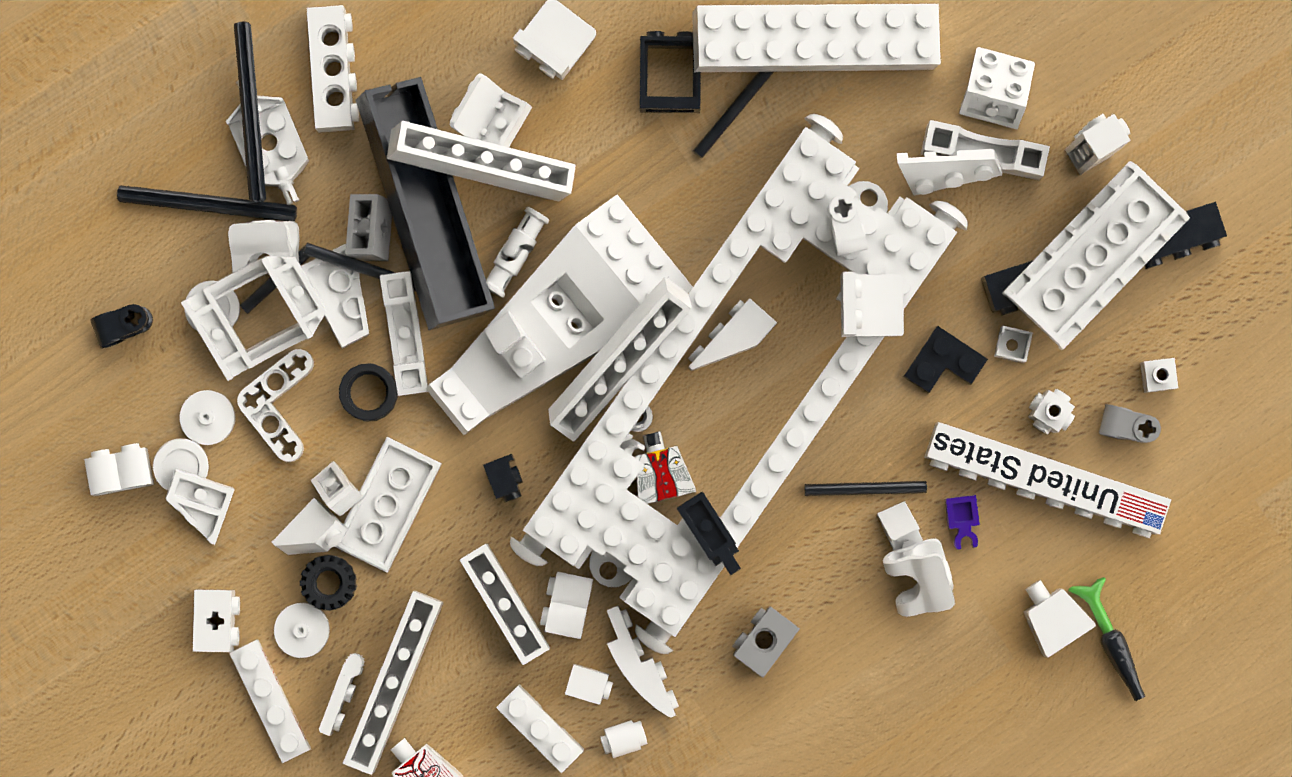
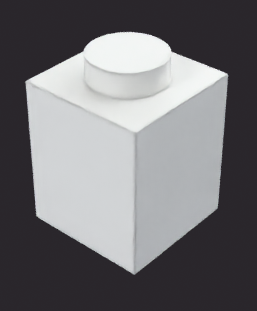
[565,664,613,705]

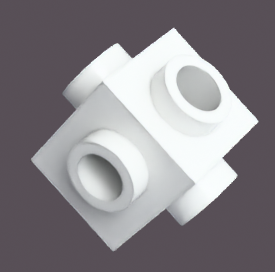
[1028,389,1075,434]

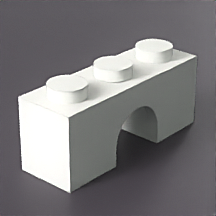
[496,684,584,773]

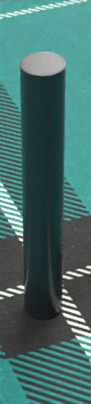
[240,245,311,314]

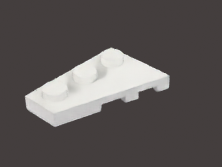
[897,149,1002,196]

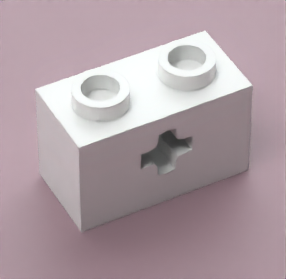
[193,589,240,652]

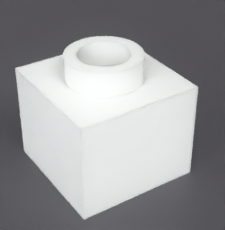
[1140,358,1178,393]

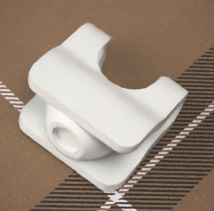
[228,220,299,273]
[883,539,955,617]

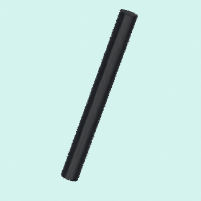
[693,72,774,158]
[303,243,416,292]
[804,481,927,496]

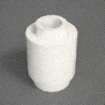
[600,720,647,758]

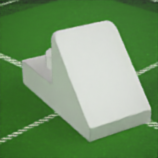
[484,312,546,379]
[311,461,363,516]
[877,501,923,551]

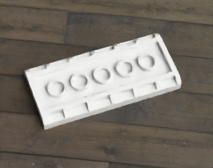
[1002,161,1190,350]

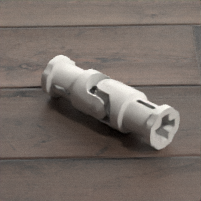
[486,207,550,298]

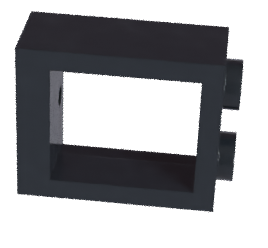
[640,31,701,113]

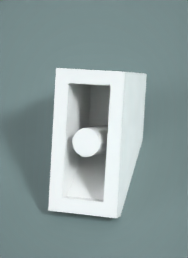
[272,498,348,555]

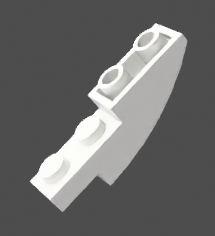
[607,606,679,718]

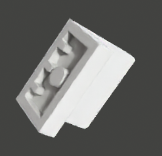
[959,47,1035,129]
[840,272,904,337]

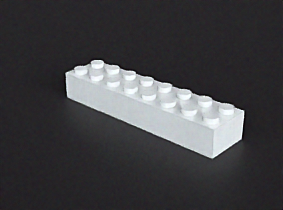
[692,4,941,72]

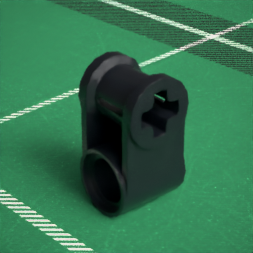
[90,304,153,349]

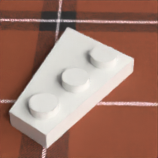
[301,244,369,349]

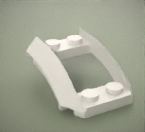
[181,256,327,381]

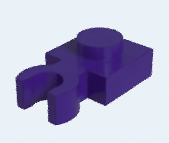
[945,495,980,550]

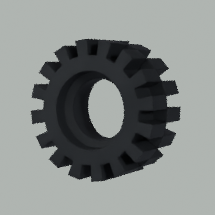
[300,555,357,610]

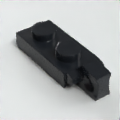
[676,491,741,575]

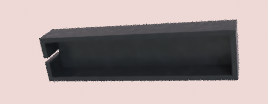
[356,77,495,330]

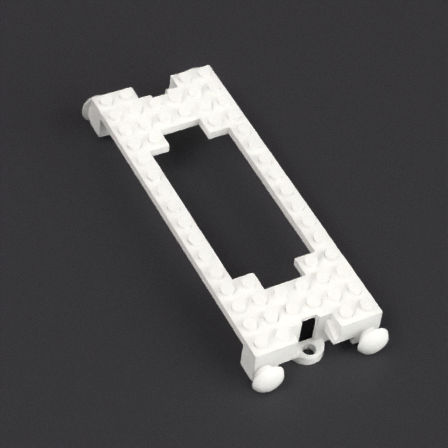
[510,114,968,654]

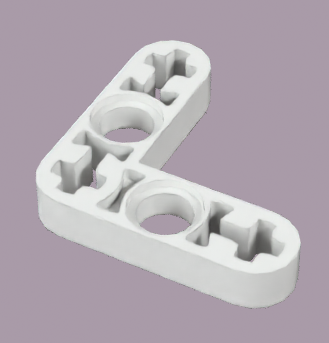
[237,349,314,462]

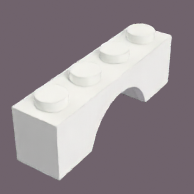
[921,120,1050,180]

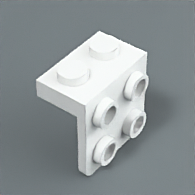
[513,0,596,80]
[450,73,532,148]

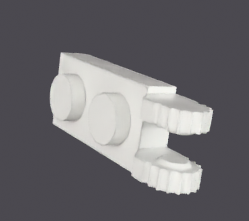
[319,653,365,736]

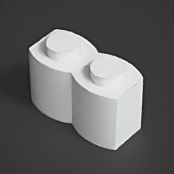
[84,443,154,496]
[540,572,593,639]

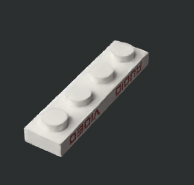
[229,640,311,763]

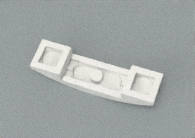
[380,271,428,396]

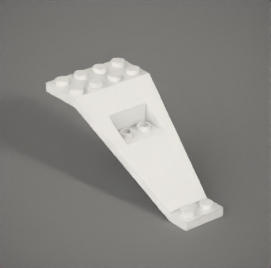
[426,195,693,435]

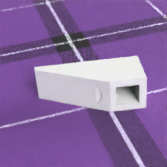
[688,298,777,371]

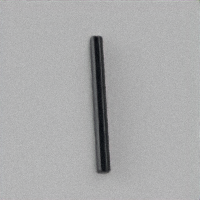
[234,21,266,202]
[117,185,297,221]

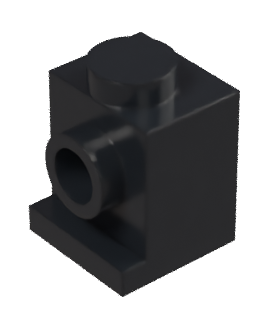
[483,454,523,503]

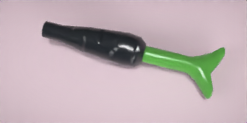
[1068,577,1146,701]

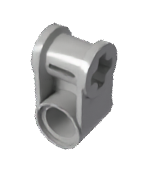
[1099,404,1161,443]

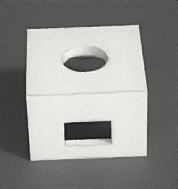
[994,326,1033,363]

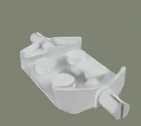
[226,80,309,205]

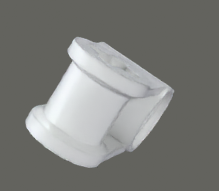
[827,194,868,256]

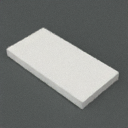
[334,437,442,573]

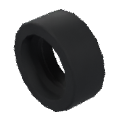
[339,363,398,421]

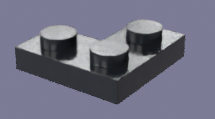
[903,326,988,393]

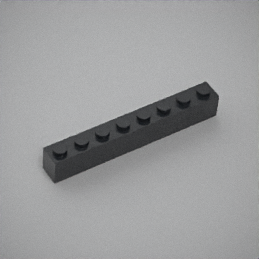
[981,201,1227,316]

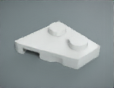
[165,469,234,545]

